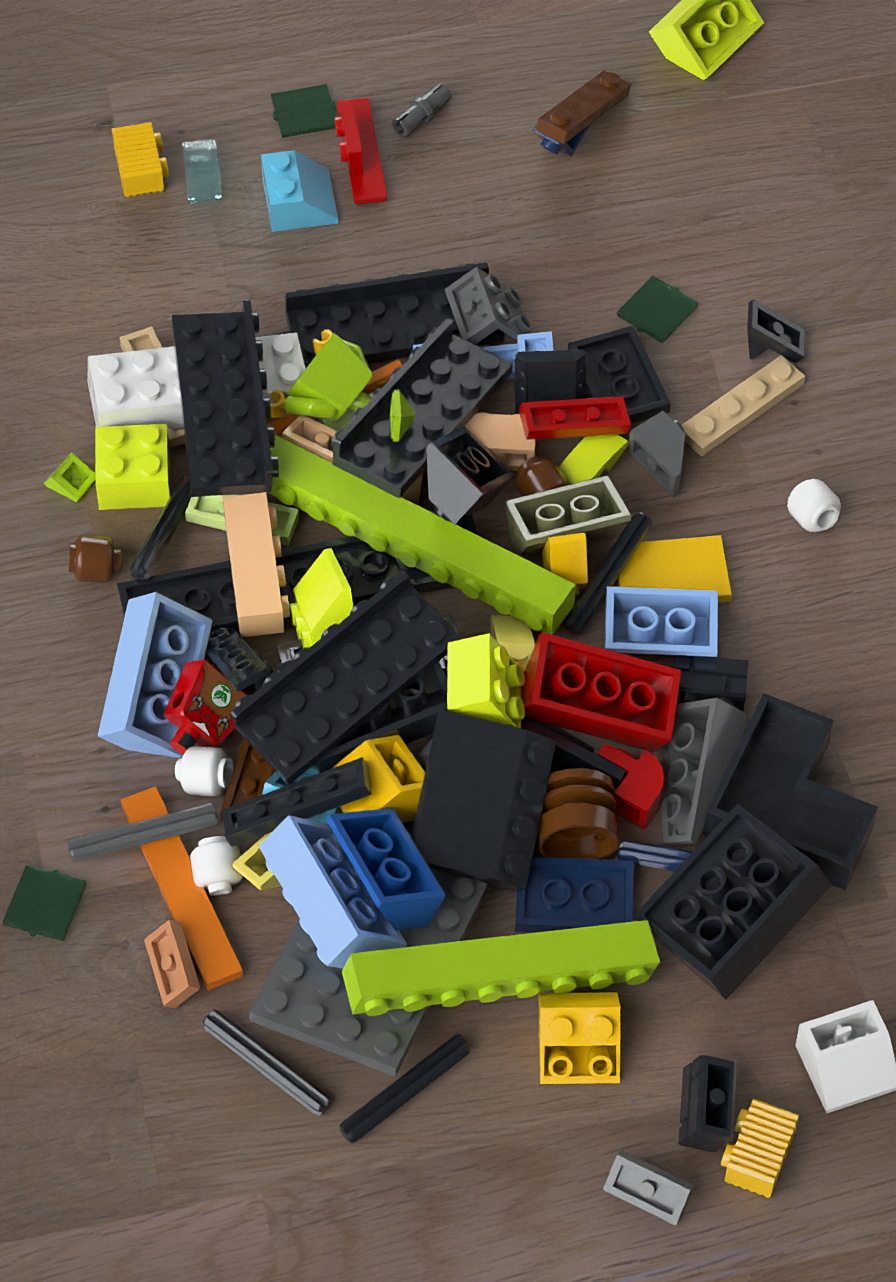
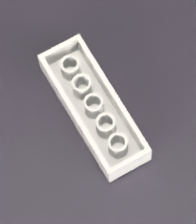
[87,333,305,430]

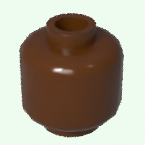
[515,456,568,497]
[69,535,121,583]

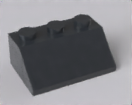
[426,426,515,525]

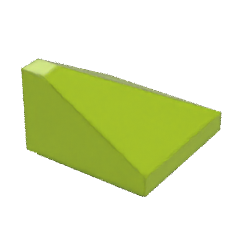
[390,390,415,442]
[43,452,96,502]

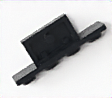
[206,627,273,691]

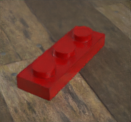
[519,396,631,440]

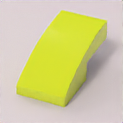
[559,434,629,485]

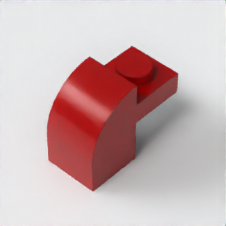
[597,743,664,830]

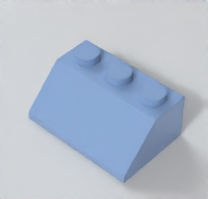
[604,586,718,657]

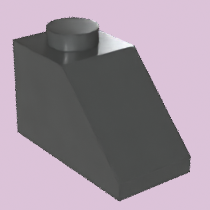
[628,411,686,498]

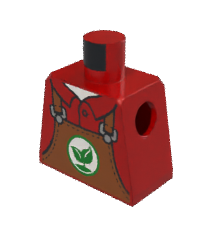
[164,660,246,755]

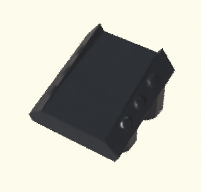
[514,350,586,414]

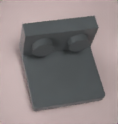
[444,267,532,345]

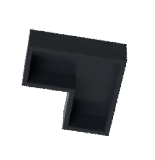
[703,693,878,890]

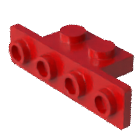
[334,97,387,205]

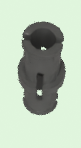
[392,83,452,137]

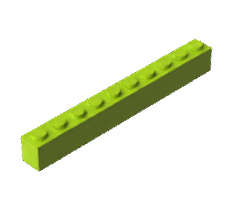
[267,435,576,635]

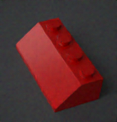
[521,632,681,752]

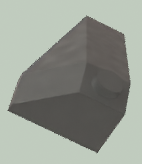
[657,698,747,846]

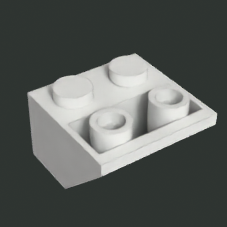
[795,1000,896,1113]

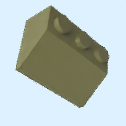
[505,476,631,556]

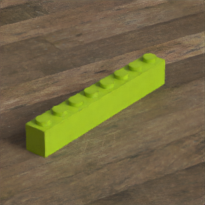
[342,920,660,1016]

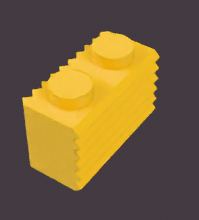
[112,122,169,197]
[721,1098,799,1198]

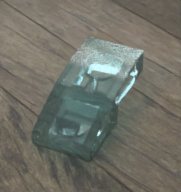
[182,139,222,203]

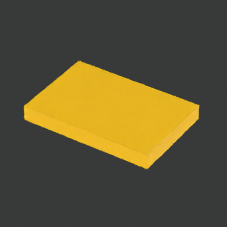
[617,535,732,603]

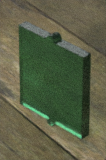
[271,84,336,138]
[617,275,698,343]
[2,865,86,941]

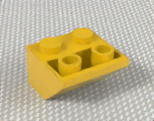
[333,734,425,823]
[539,992,620,1084]

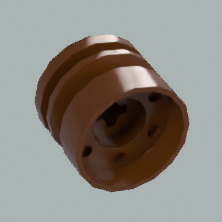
[538,768,619,860]

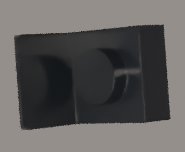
[747,300,805,363]

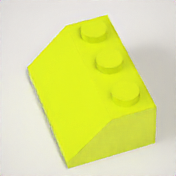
[649,0,764,80]
[289,548,353,648]

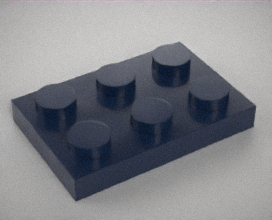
[515,857,634,932]

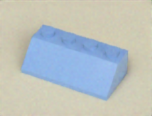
[98,592,212,758]
[259,815,407,969]

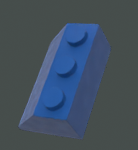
[326,808,446,931]

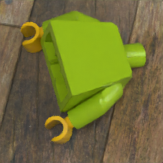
[270,330,373,421]

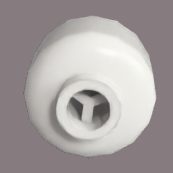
[787,479,841,532]
[175,746,234,796]
[190,836,243,896]

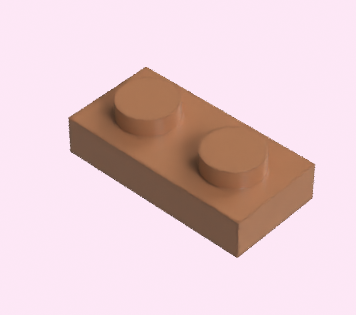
[144,919,200,1008]

